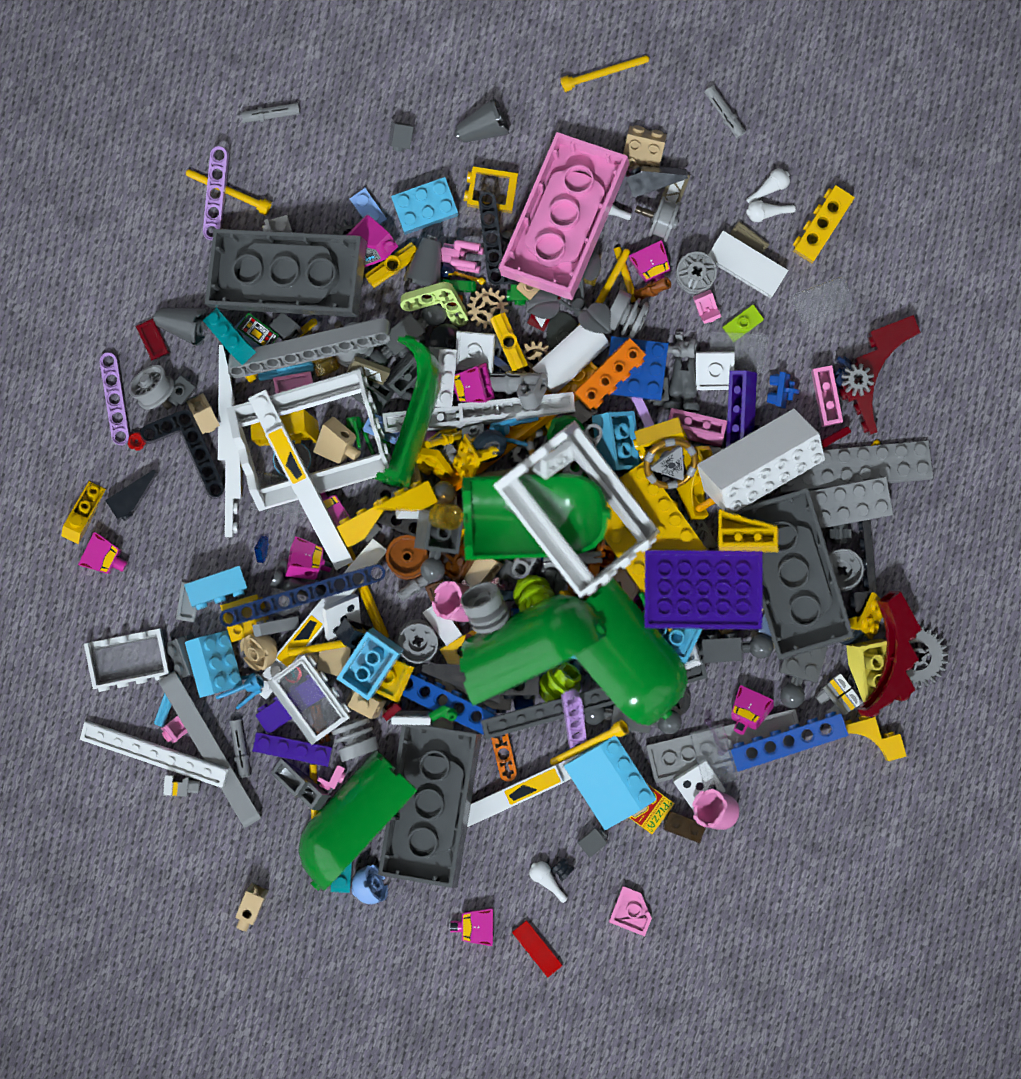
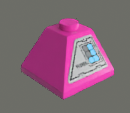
[347,215,398,268]

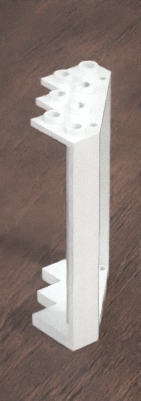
[227,370,391,511]
[494,421,660,597]

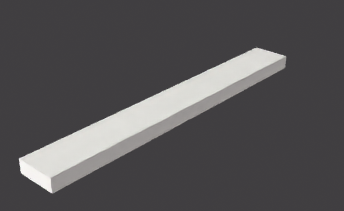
[80,721,229,788]

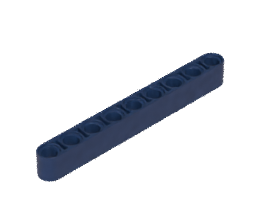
[219,564,386,627]

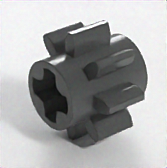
[828,524,852,544]

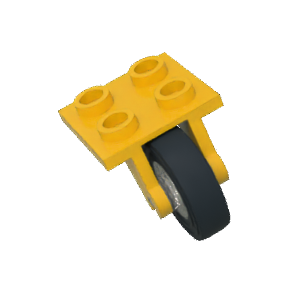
[453,430,507,480]
[840,592,883,645]

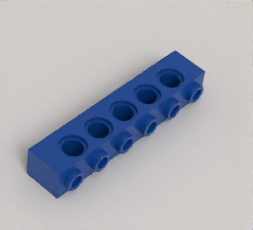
[402,673,497,735]
[730,711,849,772]

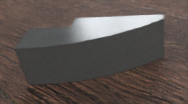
[271,758,330,811]

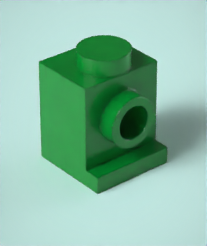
[507,285,530,306]

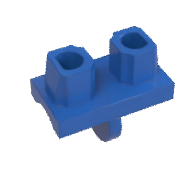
[767,372,800,409]

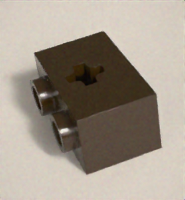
[663,811,706,843]

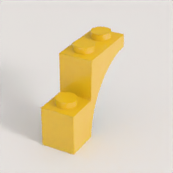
[676,446,713,520]
[844,716,907,761]

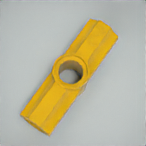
[364,242,417,288]
[490,312,528,372]

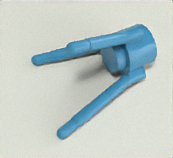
[490,417,539,446]
[216,673,264,709]

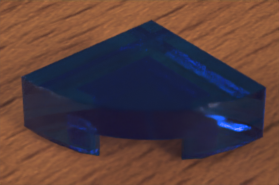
[254,536,268,563]

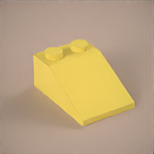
[846,639,887,703]

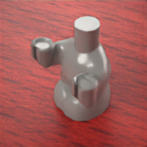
[667,332,697,359]

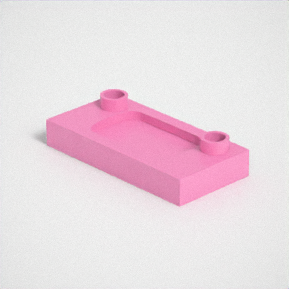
[499,132,629,300]

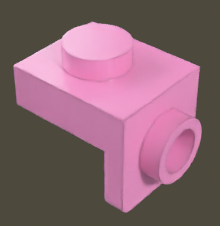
[693,290,721,324]
[161,716,187,744]
[317,764,346,790]

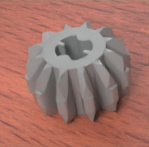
[841,364,874,396]

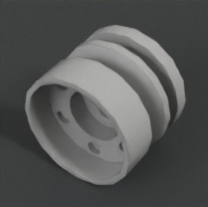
[675,251,717,295]
[610,289,650,339]
[829,549,864,592]
[460,582,510,634]
[398,619,438,664]
[331,718,380,762]

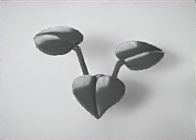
[527,251,611,334]

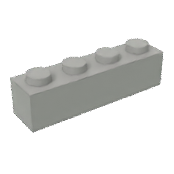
[252,615,300,637]

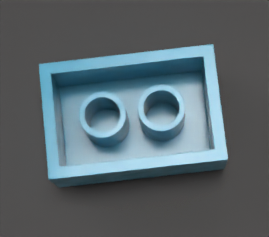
[391,177,458,235]
[592,411,641,472]
[184,566,247,610]
[336,628,404,700]
[185,630,243,698]

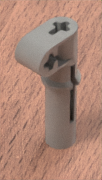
[489,370,548,410]

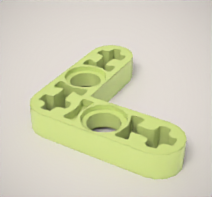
[400,282,468,327]

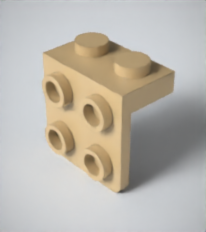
[623,125,667,171]

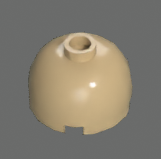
[240,633,278,671]

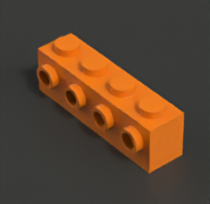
[573,338,646,409]

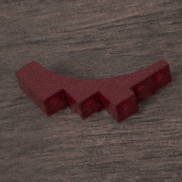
[839,315,921,436]
[857,591,922,717]

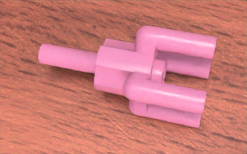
[441,240,484,274]

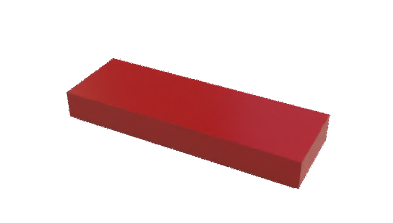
[512,920,563,978]

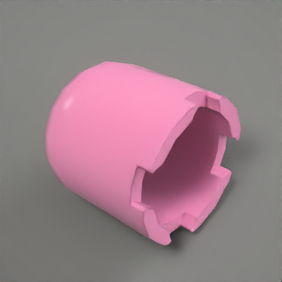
[432,581,470,622]
[692,789,740,830]

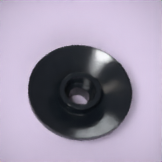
[429,324,460,350]

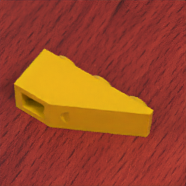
[373,480,438,512]
[61,481,106,544]
[337,501,385,548]

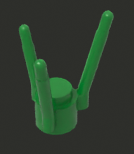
[344,416,375,455]

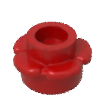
[128,432,146,451]

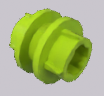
[513,575,555,612]
[539,662,582,702]

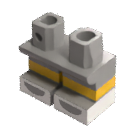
[815,673,863,716]
[163,774,200,797]

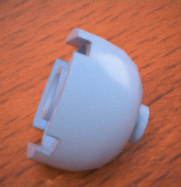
[352,865,388,905]

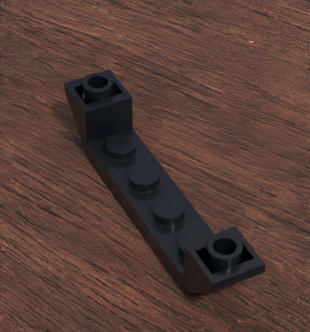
[849,520,877,612]

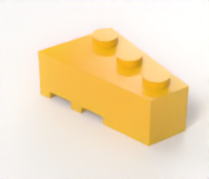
[251,409,319,446]
[719,509,779,552]

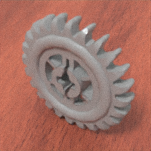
[906,625,949,688]

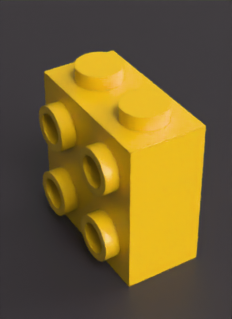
[220,594,269,642]

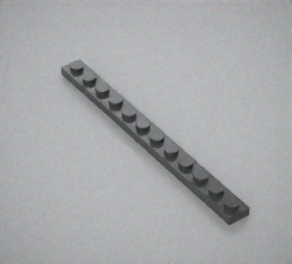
[480,659,708,739]

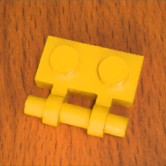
[417,448,454,477]

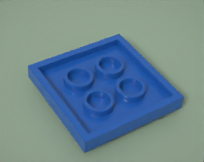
[608,336,669,401]

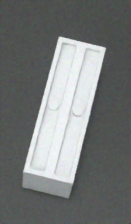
[697,409,825,514]

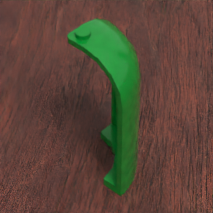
[375,335,442,488]
[462,473,611,560]
[575,577,688,725]
[460,595,607,706]
[298,750,417,891]

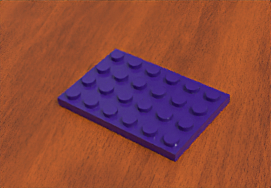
[645,550,762,630]

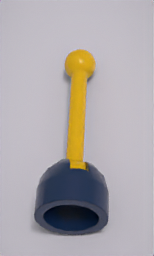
[441,262,486,285]

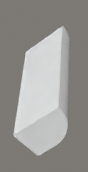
[708,231,788,299]
[532,325,610,394]

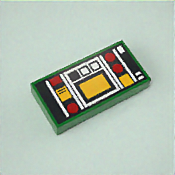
[237,313,279,346]

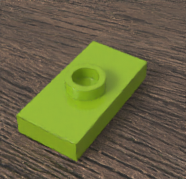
[722,305,764,343]

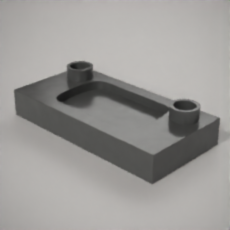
[205,229,367,317]
[734,488,854,661]
[378,725,482,888]

